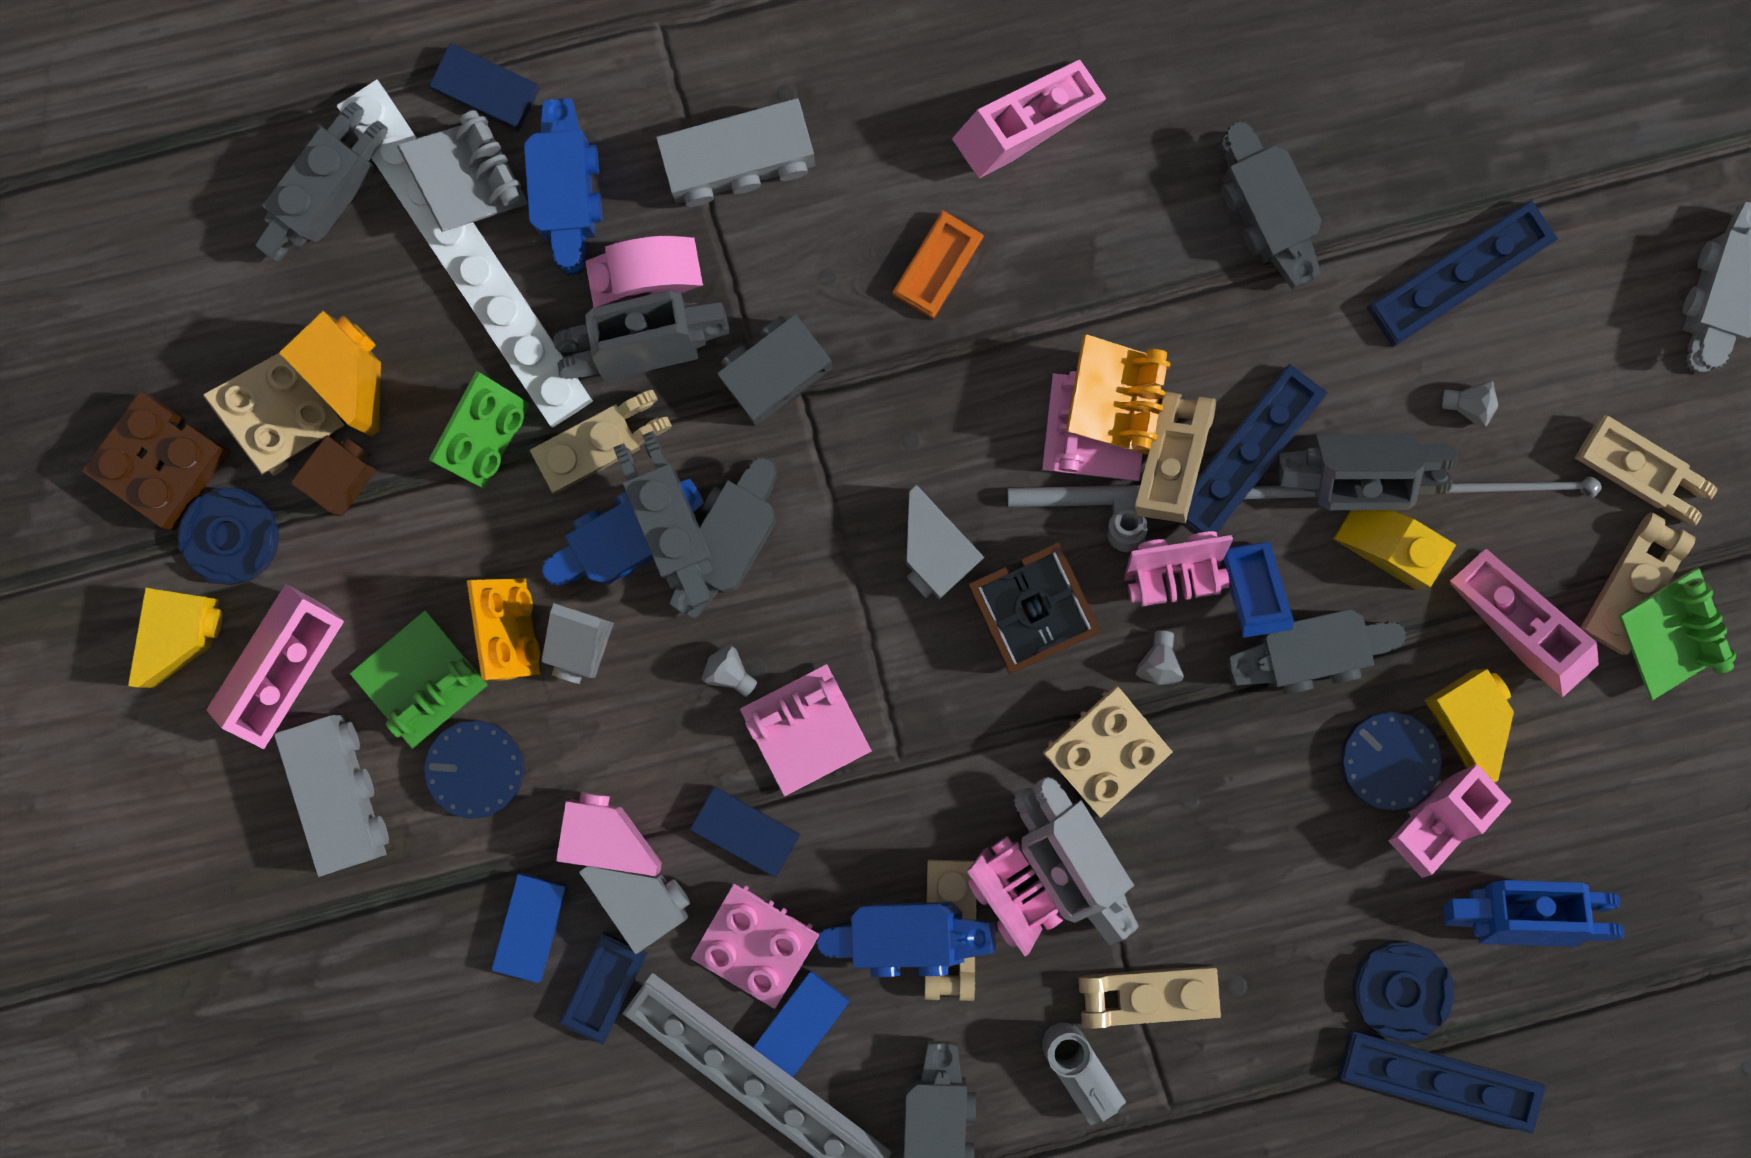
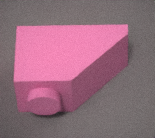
[556,792,662,876]

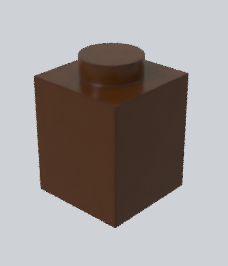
[291,436,377,516]

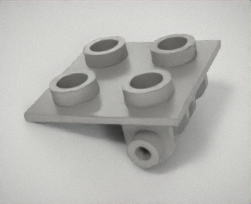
[397,110,528,232]

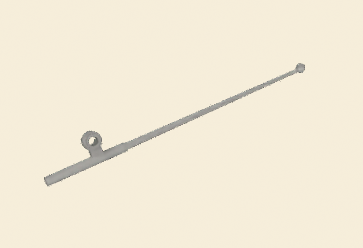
[1007,477,1602,552]

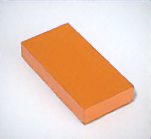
[892,210,984,320]

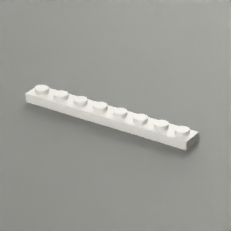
[337,79,593,428]

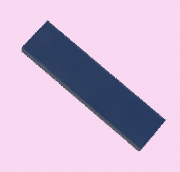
[1366,199,1558,347]
[1178,364,1328,534]
[1337,1029,1546,1134]

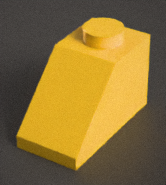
[1333,510,1456,590]
[128,588,223,688]
[1424,669,1514,783]

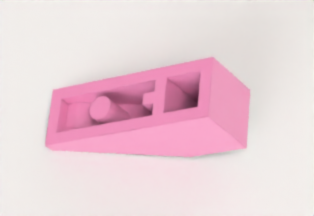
[952,59,1107,179]
[1450,549,1599,698]

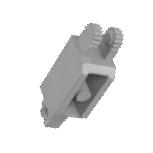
[1682,202,1751,375]
[1014,777,1139,945]

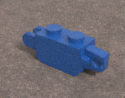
[524,98,603,276]
[541,478,704,587]
[1443,880,1625,947]
[816,902,996,977]

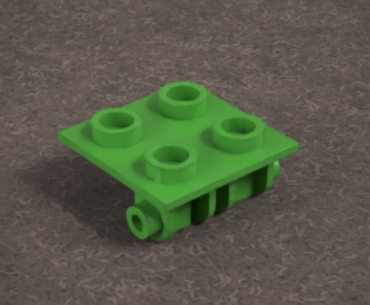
[429,371,530,489]
[1618,567,1736,700]
[350,610,488,749]

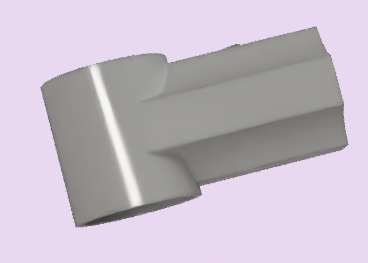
[1042,1022,1126,1125]

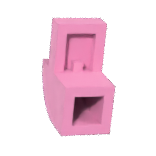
[585,236,703,308]
[1388,764,1511,878]

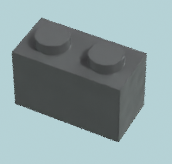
[717,314,833,426]

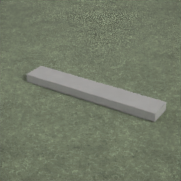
[622,973,892,1158]

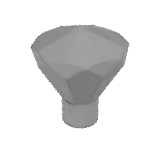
[1442,381,1499,428]
[1136,631,1184,685]
[701,644,757,697]

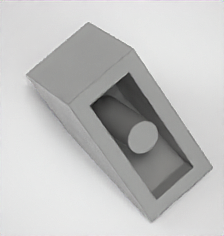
[906,485,984,600]
[542,603,614,684]
[579,866,690,955]

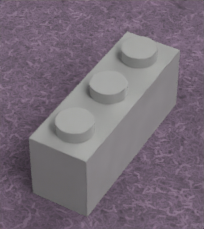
[656,98,816,207]
[274,715,389,877]

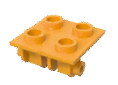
[1066,334,1171,455]
[467,579,541,681]

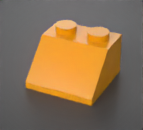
[279,311,381,437]

